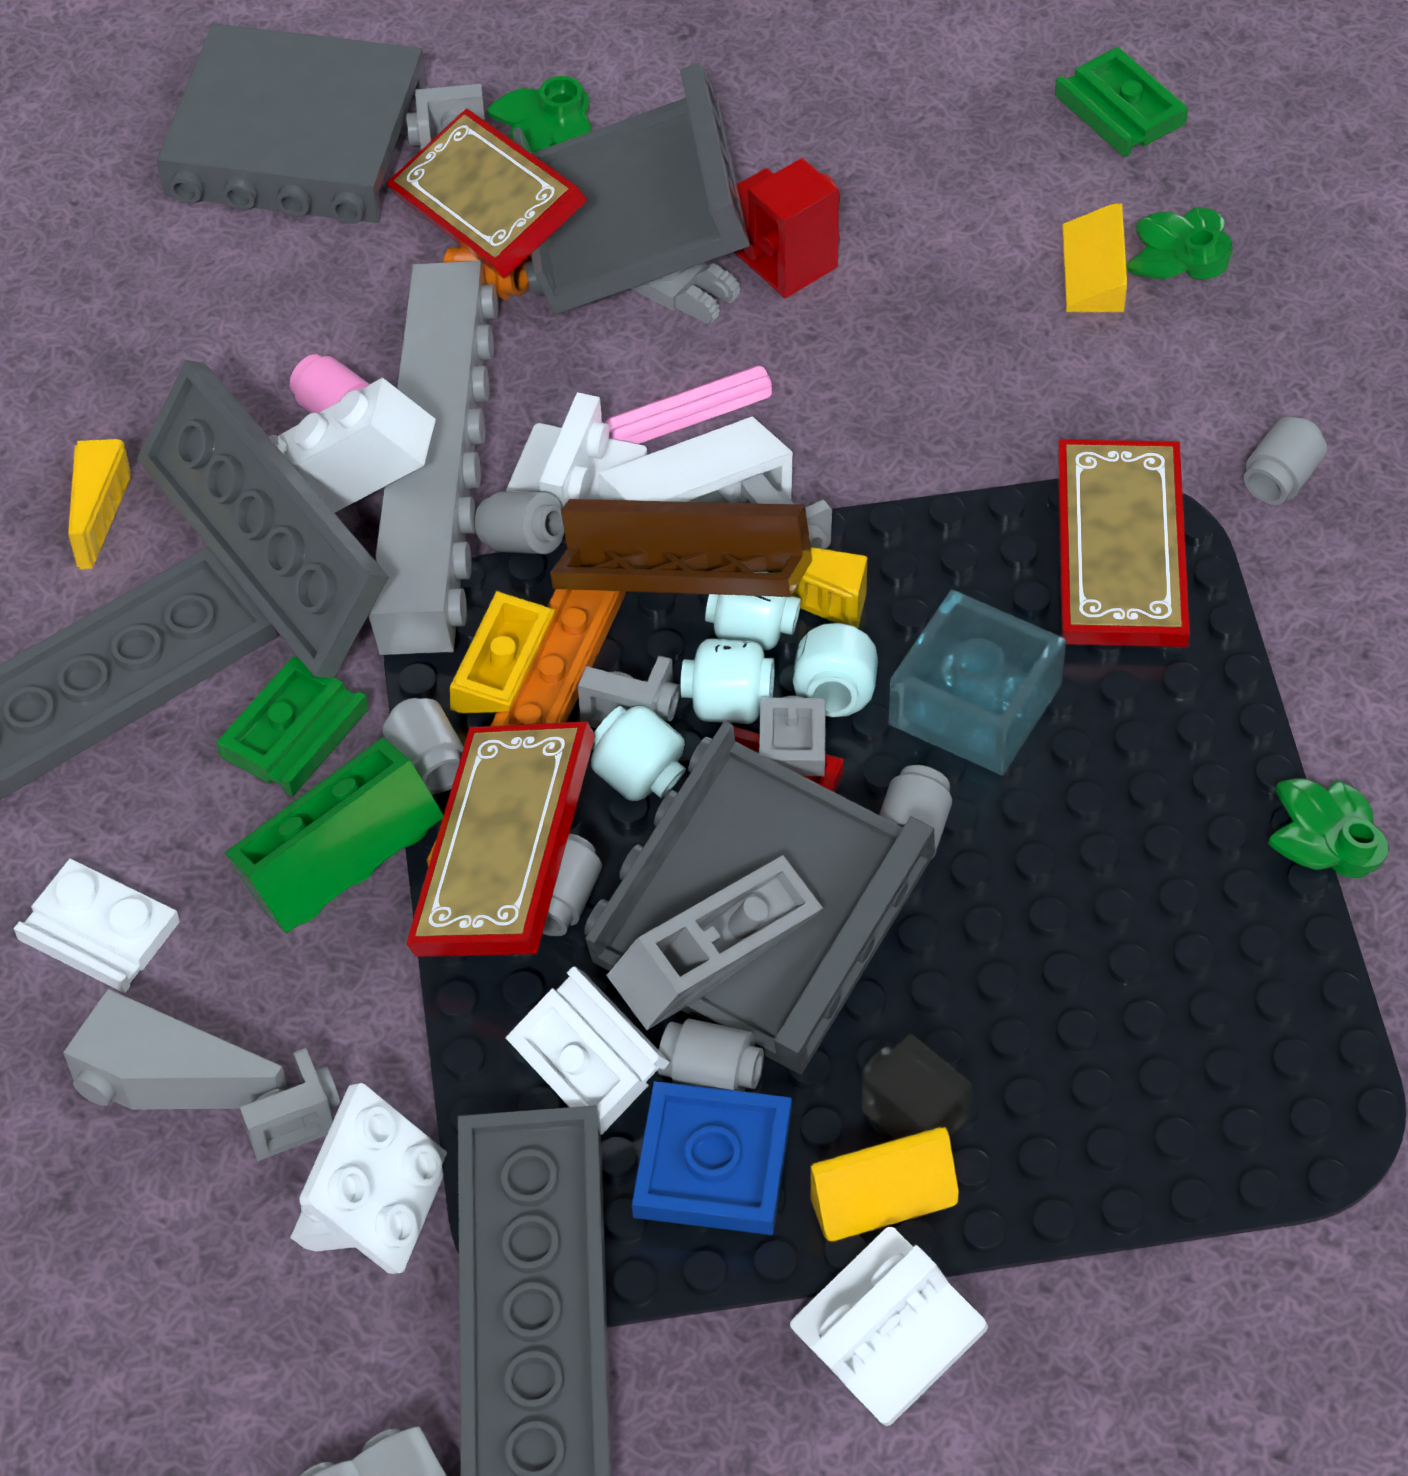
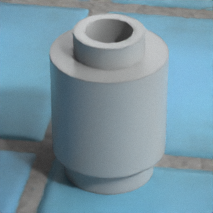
[1244,417,1327,505]
[475,491,565,554]
[383,698,464,794]
[879,765,952,858]
[543,834,602,936]
[658,1018,764,1092]

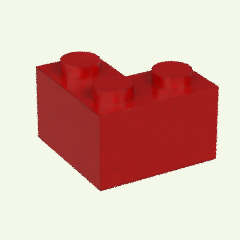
[734,157,840,299]

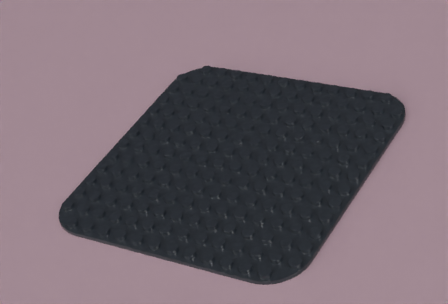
[384,479,1406,1327]

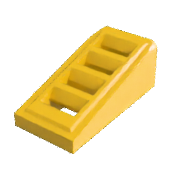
[68,439,131,569]
[791,547,867,628]

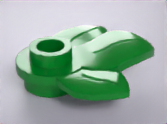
[487,76,591,153]
[1126,207,1233,280]
[1268,779,1389,878]

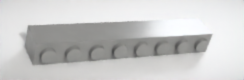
[369,261,498,655]

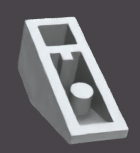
[606,855,823,1030]
[63,989,288,1110]

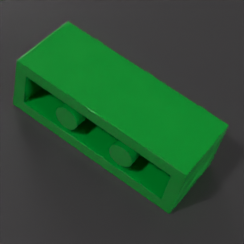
[224,737,444,934]

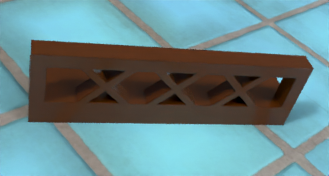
[550,499,812,597]

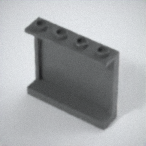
[156,23,427,224]
[513,62,750,315]
[584,721,935,1075]

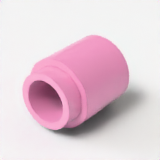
[290,354,370,414]

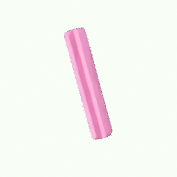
[605,365,772,444]

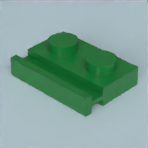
[1055,46,1188,157]
[216,656,369,797]

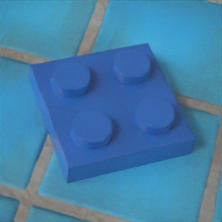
[632,1081,792,1235]

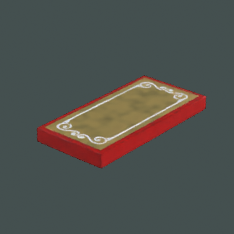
[386,108,587,279]
[1057,439,1190,647]
[406,721,595,957]

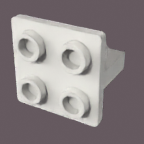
[506,392,647,507]
[290,1083,447,1274]
[790,1227,988,1426]

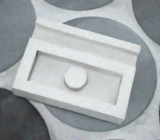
[14,859,180,993]
[506,966,670,1135]

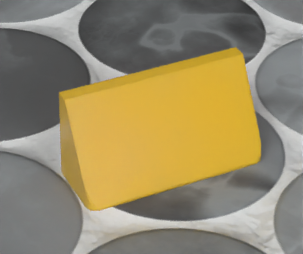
[1062,203,1127,312]
[450,591,555,713]
[811,1127,959,1242]

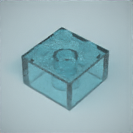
[889,589,1066,776]

